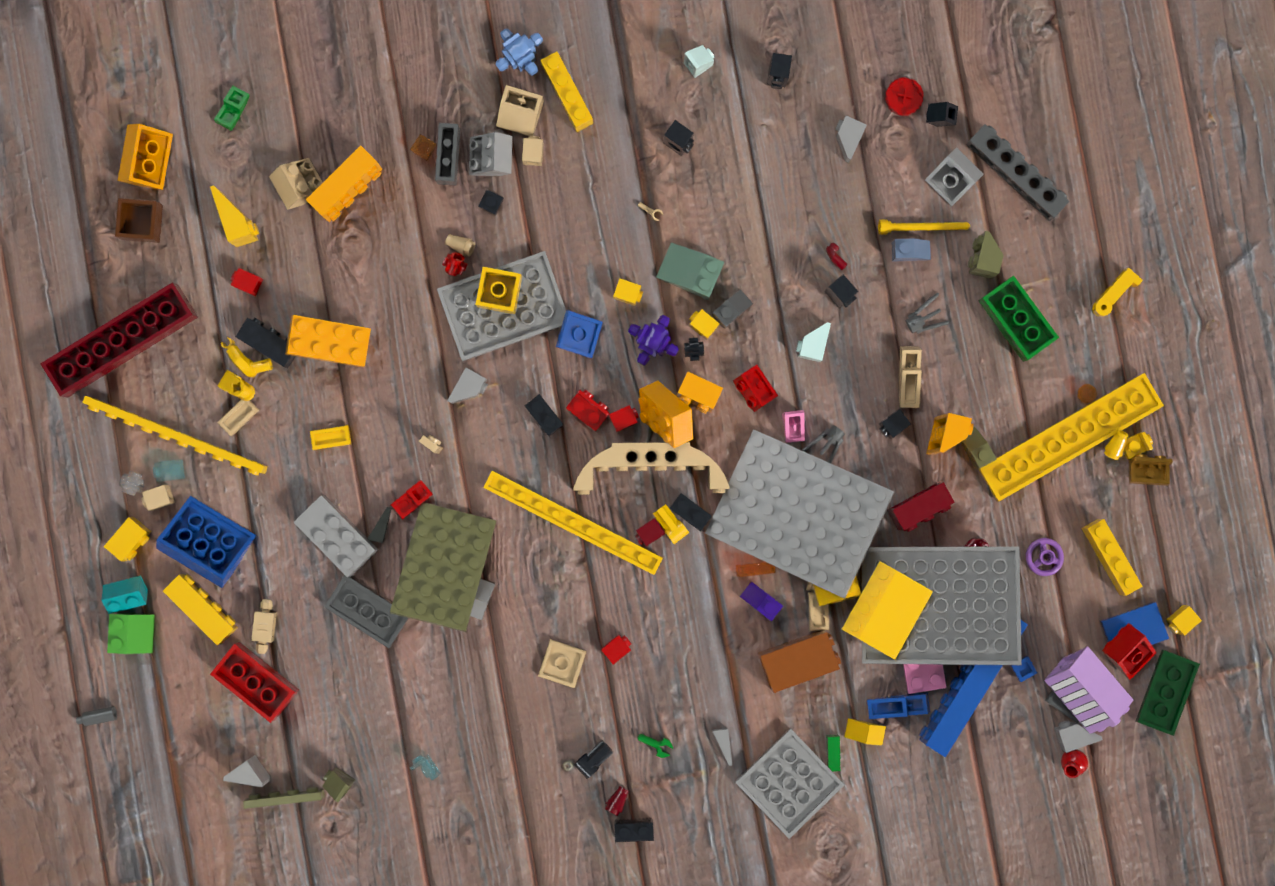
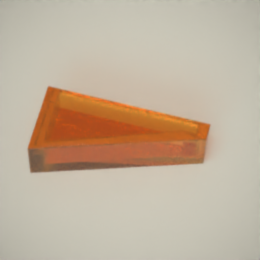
[736,562,776,577]

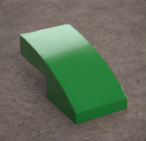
[214,86,250,131]

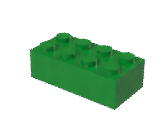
[978,275,1059,362]

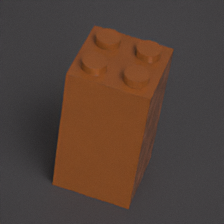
[758,630,841,693]

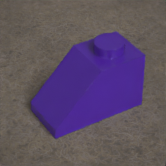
[740,581,783,621]

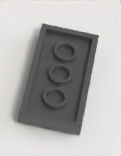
[324,575,409,648]

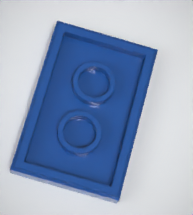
[1100,602,1169,645]

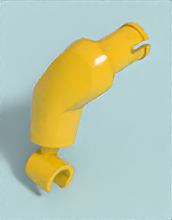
[221,337,273,377]

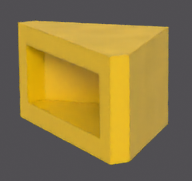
[844,718,886,745]

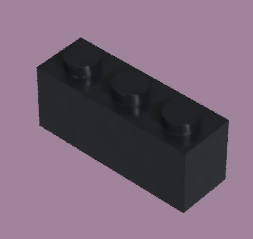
[235,317,296,369]

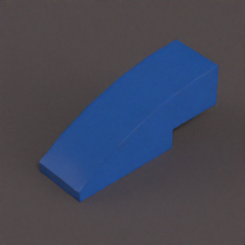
[867,693,930,719]

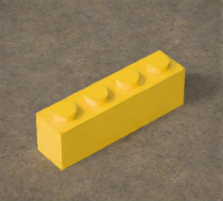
[540,52,593,132]
[1082,519,1143,596]
[163,574,238,645]

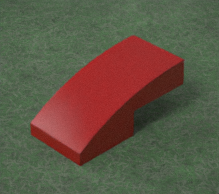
[390,480,433,520]

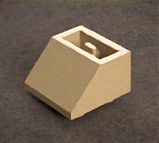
[496,85,544,136]
[269,158,323,210]

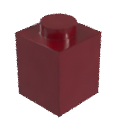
[635,518,665,546]

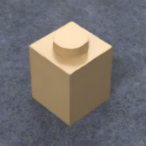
[522,136,544,166]
[142,485,175,511]

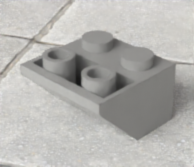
[469,132,512,176]

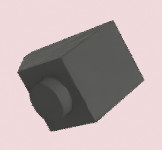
[712,290,753,329]

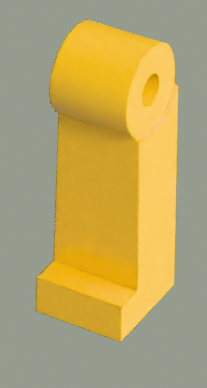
[1092,268,1143,317]

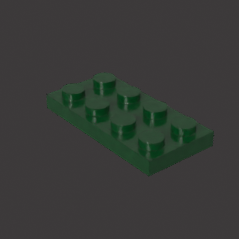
[1135,650,1200,736]

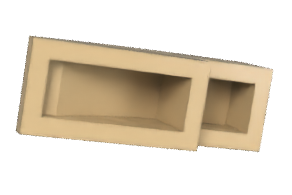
[899,346,922,408]

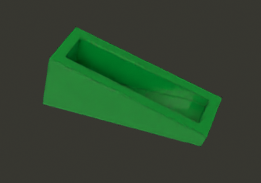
[826,734,840,772]

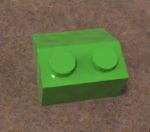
[107,613,155,654]

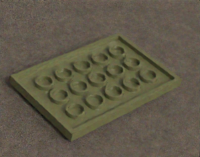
[390,502,496,632]

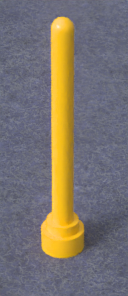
[878,219,970,235]

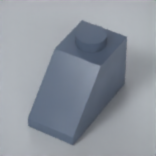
[891,238,931,262]

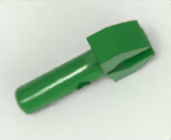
[638,734,673,758]

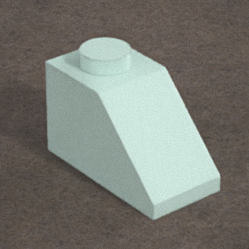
[684,45,714,78]
[796,322,831,362]

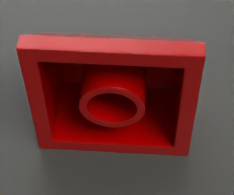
[1102,623,1157,680]

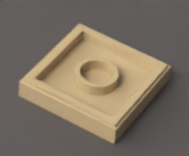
[538,639,587,688]

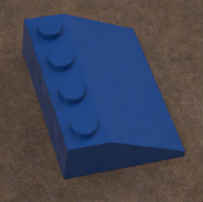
[156,496,256,588]

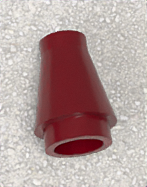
[605,786,629,816]

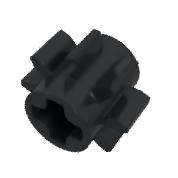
[684,338,704,361]

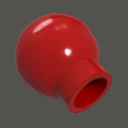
[1061,749,1088,778]

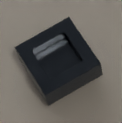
[478,189,504,216]

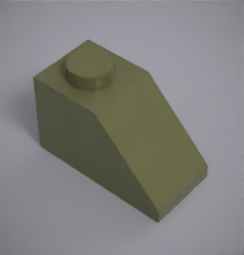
[961,426,997,469]
[322,767,355,802]

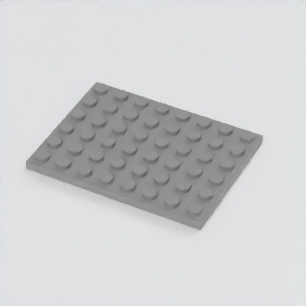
[705,429,894,599]
[862,547,1022,665]

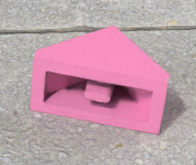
[782,410,805,443]

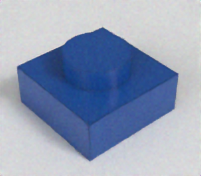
[1010,655,1037,682]

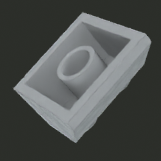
[925,147,983,206]

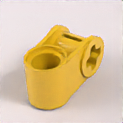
[217,370,255,401]

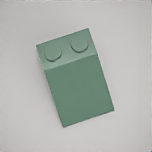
[656,243,724,300]

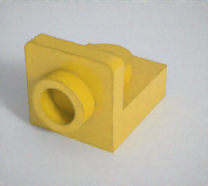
[1123,432,1153,459]

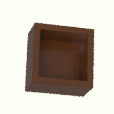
[115,198,163,243]

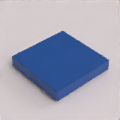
[556,310,603,358]

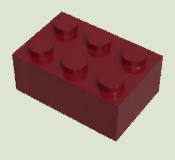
[887,482,955,532]

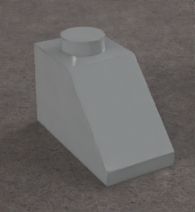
[835,116,867,163]
[447,368,488,404]
[1054,720,1103,753]

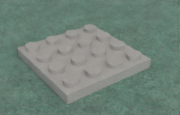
[735,728,845,839]

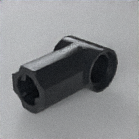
[574,740,613,779]

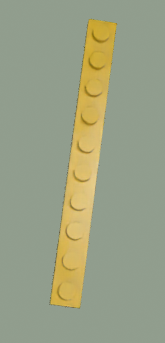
[82,396,268,476]
[483,471,663,575]

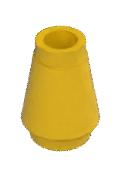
[1104,430,1129,460]

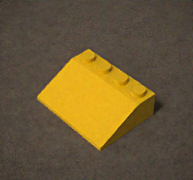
[842,561,933,660]

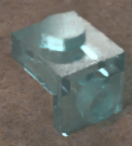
[153,459,185,482]

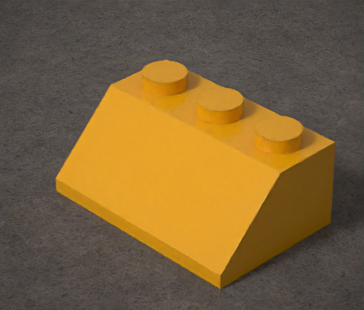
[117,124,173,190]

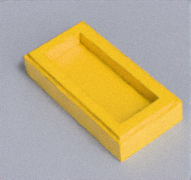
[310,425,351,450]

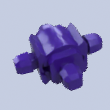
[628,315,679,366]

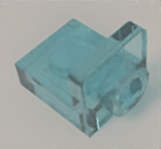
[410,754,441,780]

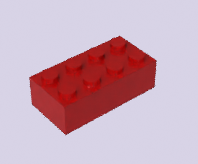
[210,642,299,723]

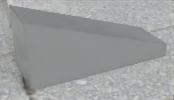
[712,728,732,766]

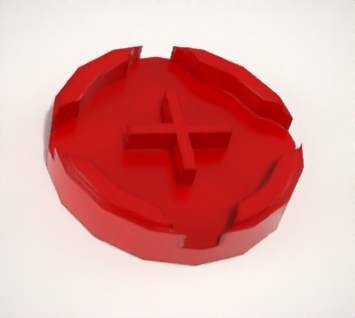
[885,77,924,116]

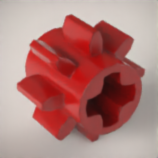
[442,252,468,276]

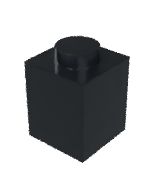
[926,102,958,127]
[879,409,911,439]

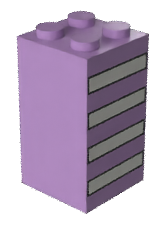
[1044,646,1133,734]

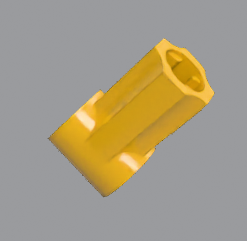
[653,504,689,544]

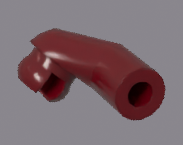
[826,242,847,270]
[963,538,989,547]

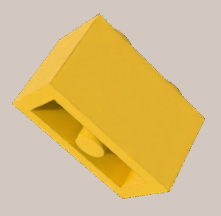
[104,517,151,562]

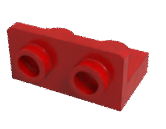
[733,365,778,412]
[566,389,610,432]

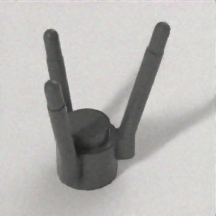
[905,293,949,334]
[802,425,845,463]

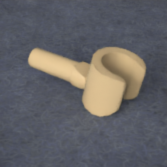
[638,202,663,221]

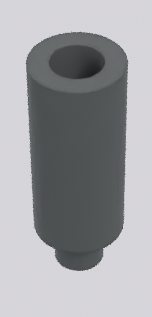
[76,706,117,726]

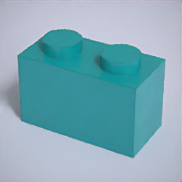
[101,575,148,614]

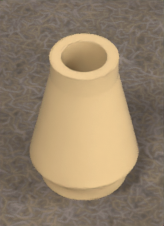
[445,234,475,256]

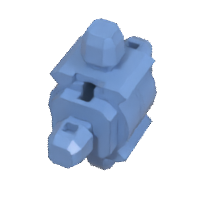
[495,28,543,76]

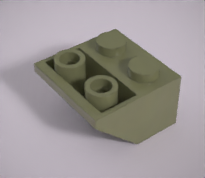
[967,231,1004,279]

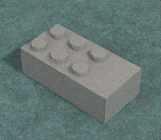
[294,495,378,578]

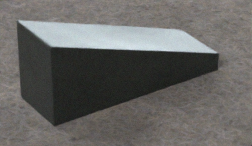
[367,507,392,543]

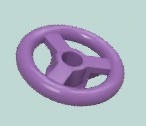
[1026,538,1064,576]

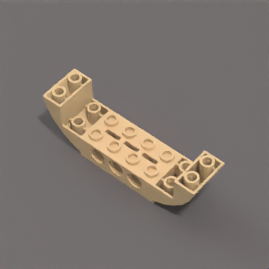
[573,442,730,495]

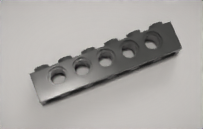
[966,124,1070,221]

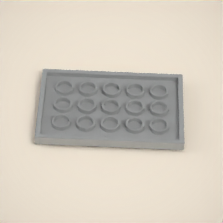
[437,251,566,361]

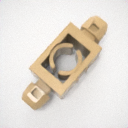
[251,599,277,654]

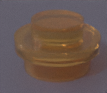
[1077,384,1097,403]

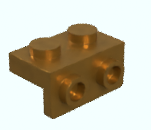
[1129,454,1173,486]

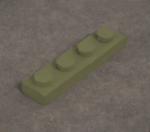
[243,787,325,809]

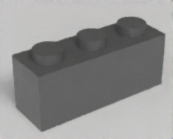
[435,123,460,186]

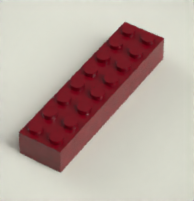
[40,282,198,398]

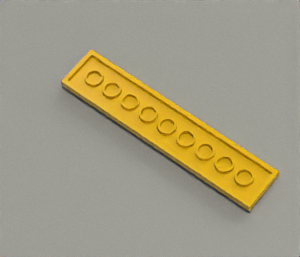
[979,373,1164,502]

